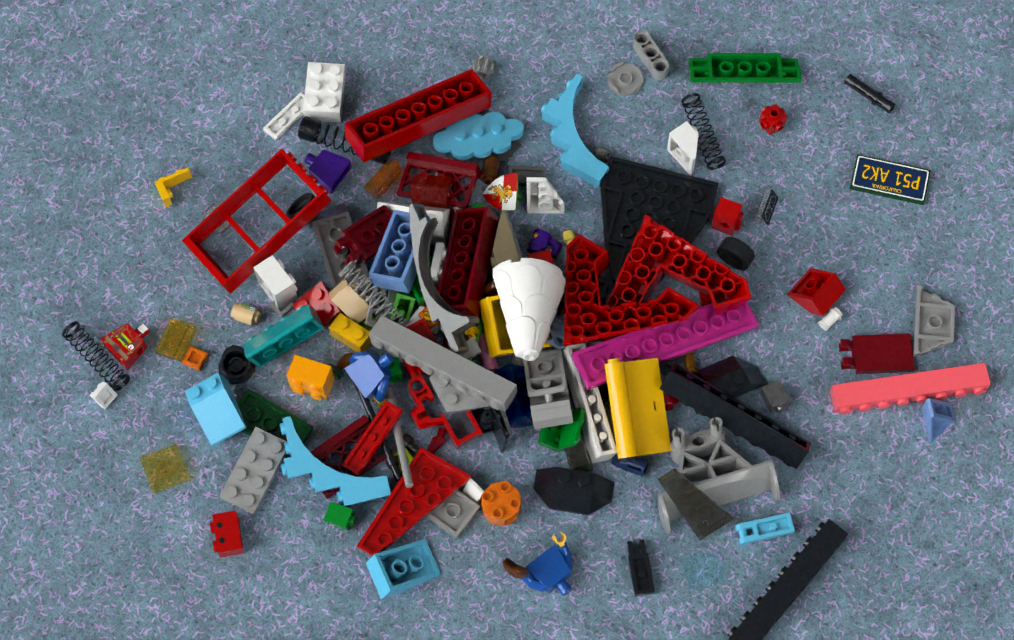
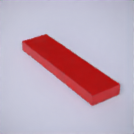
[342,400,404,476]

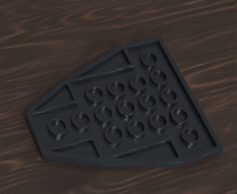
[601,156,719,284]

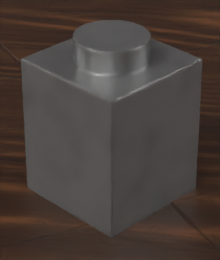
[760,380,790,414]

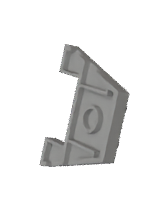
[429,336,491,414]

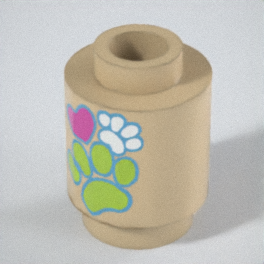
[231,302,261,326]

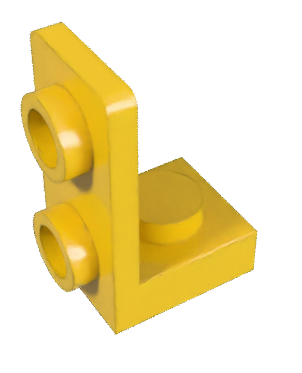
[154,167,193,207]

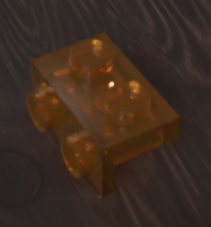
[364,159,401,199]

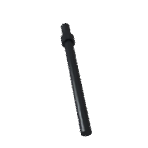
[352,380,402,482]

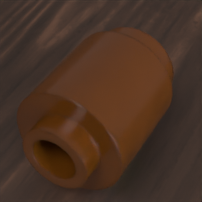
[480,156,501,185]

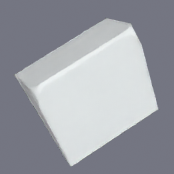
[462,478,484,504]

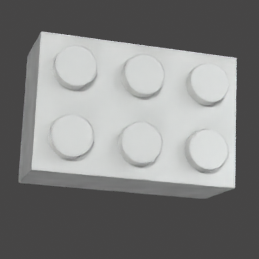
[303,62,346,122]

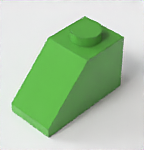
[390,291,416,324]

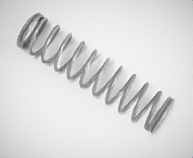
[338,261,409,327]

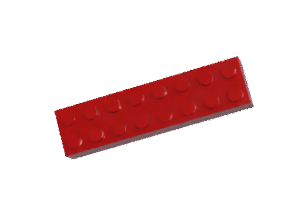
[345,69,492,163]

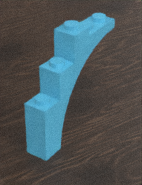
[541,74,609,188]
[280,416,391,507]

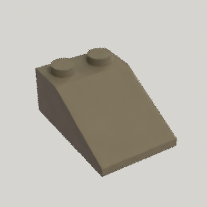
[490,211,520,276]

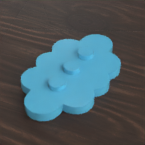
[433,112,524,160]

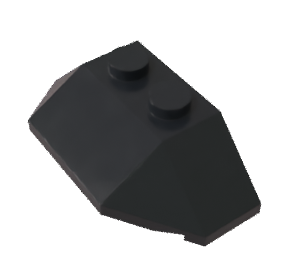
[694,355,767,415]
[533,467,614,516]

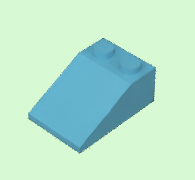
[185,373,247,446]
[366,539,441,600]

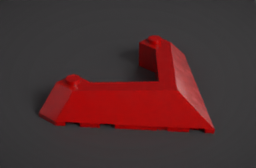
[601,215,752,341]
[563,234,699,346]

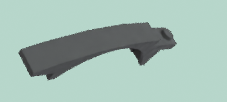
[409,203,480,354]

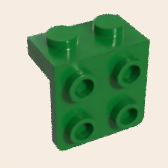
[538,407,585,452]

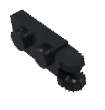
[627,539,655,597]

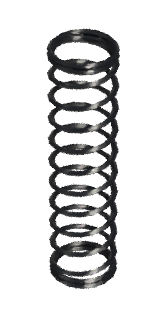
[681,93,726,170]
[62,321,130,391]

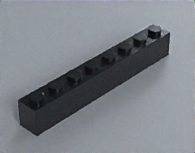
[659,363,811,469]
[727,519,848,640]

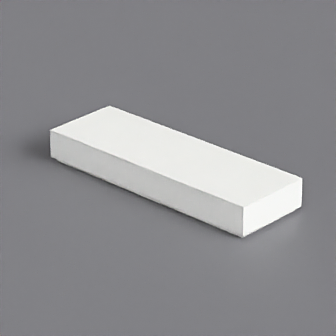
[263,92,305,141]

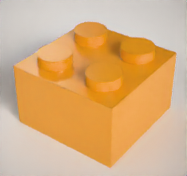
[286,355,335,401]

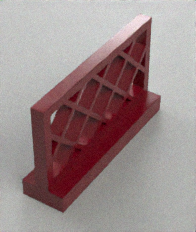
[396,152,482,209]
[309,415,386,499]

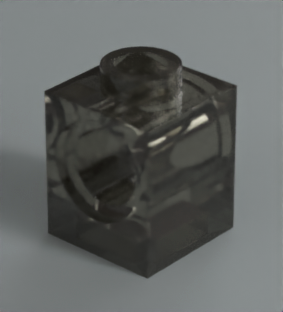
[565,442,593,472]

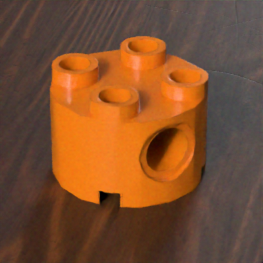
[481,481,521,526]

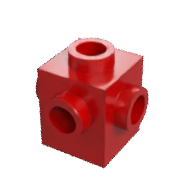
[759,104,787,136]

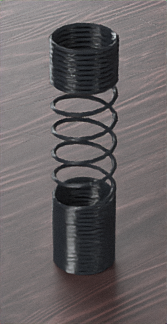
[298,116,391,165]

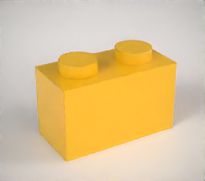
[329,313,371,352]

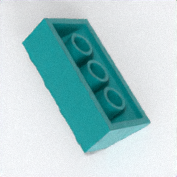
[243,304,325,368]

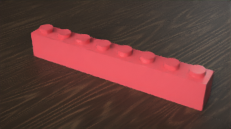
[830,363,991,415]

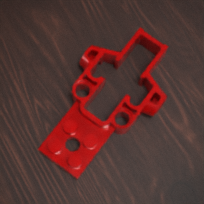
[401,318,483,450]

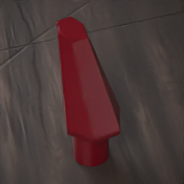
[427,428,447,454]

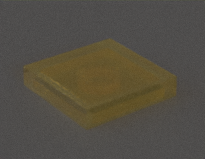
[140,443,191,494]

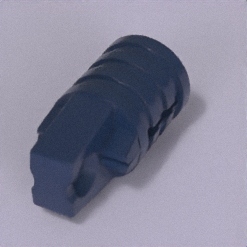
[611,454,649,477]

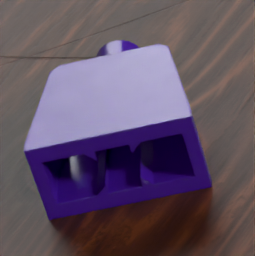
[304,150,352,194]

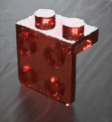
[410,173,453,209]

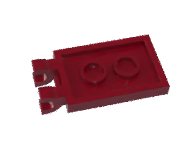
[333,205,392,265]
[838,334,915,374]

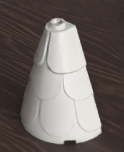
[493,258,566,361]

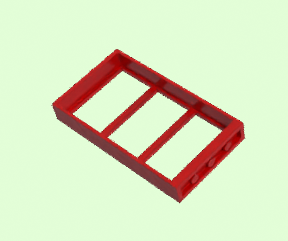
[181,149,331,294]

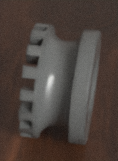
[593,147,611,163]

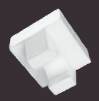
[90,382,118,409]

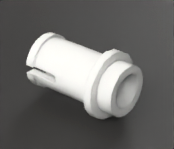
[818,307,843,331]

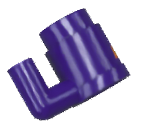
[527,229,562,259]

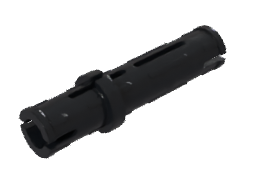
[844,74,896,114]

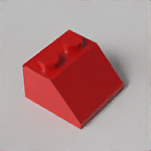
[787,268,846,316]

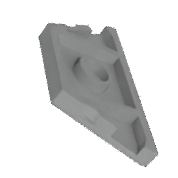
[913,286,955,357]

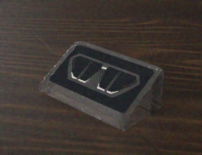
[755,185,779,228]

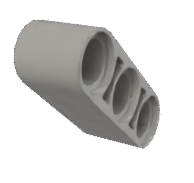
[633,30,669,81]

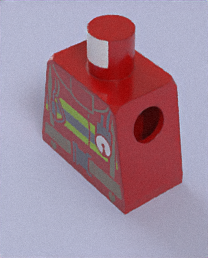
[100,323,150,370]

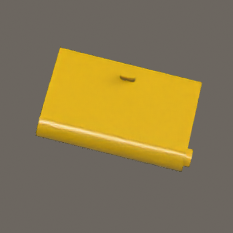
[604,358,671,459]

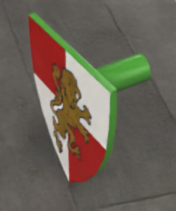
[482,173,523,211]

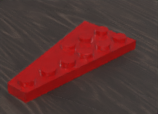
[357,447,472,556]

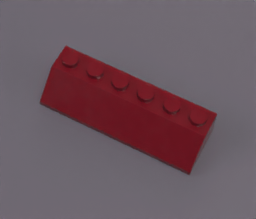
[438,206,499,317]

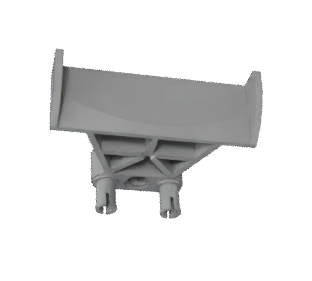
[658,417,780,535]

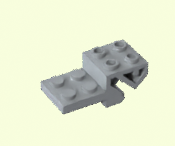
[523,349,573,429]

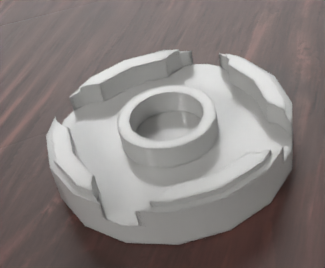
[607,62,643,96]

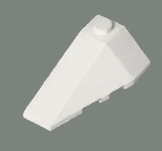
[527,177,565,214]
[377,201,450,247]

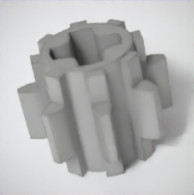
[472,55,495,79]

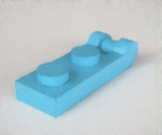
[735,512,795,546]

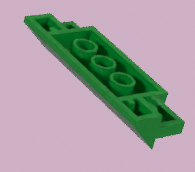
[688,53,802,83]

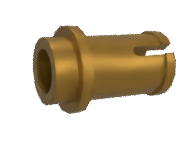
[682,351,698,375]

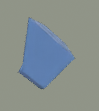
[922,398,956,444]

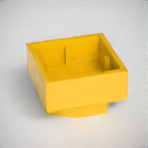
[479,295,551,358]

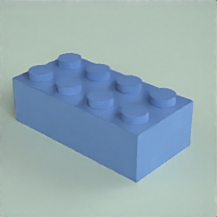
[368,210,431,293]

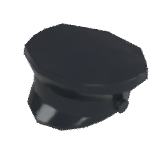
[219,345,255,385]

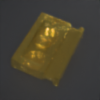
[155,318,197,363]

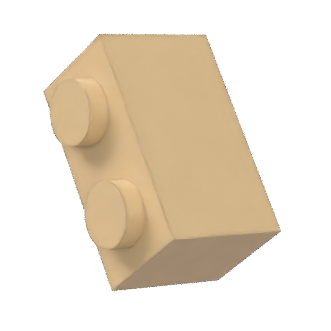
[329,279,370,324]

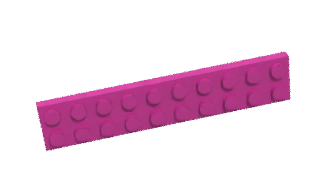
[571,302,759,390]

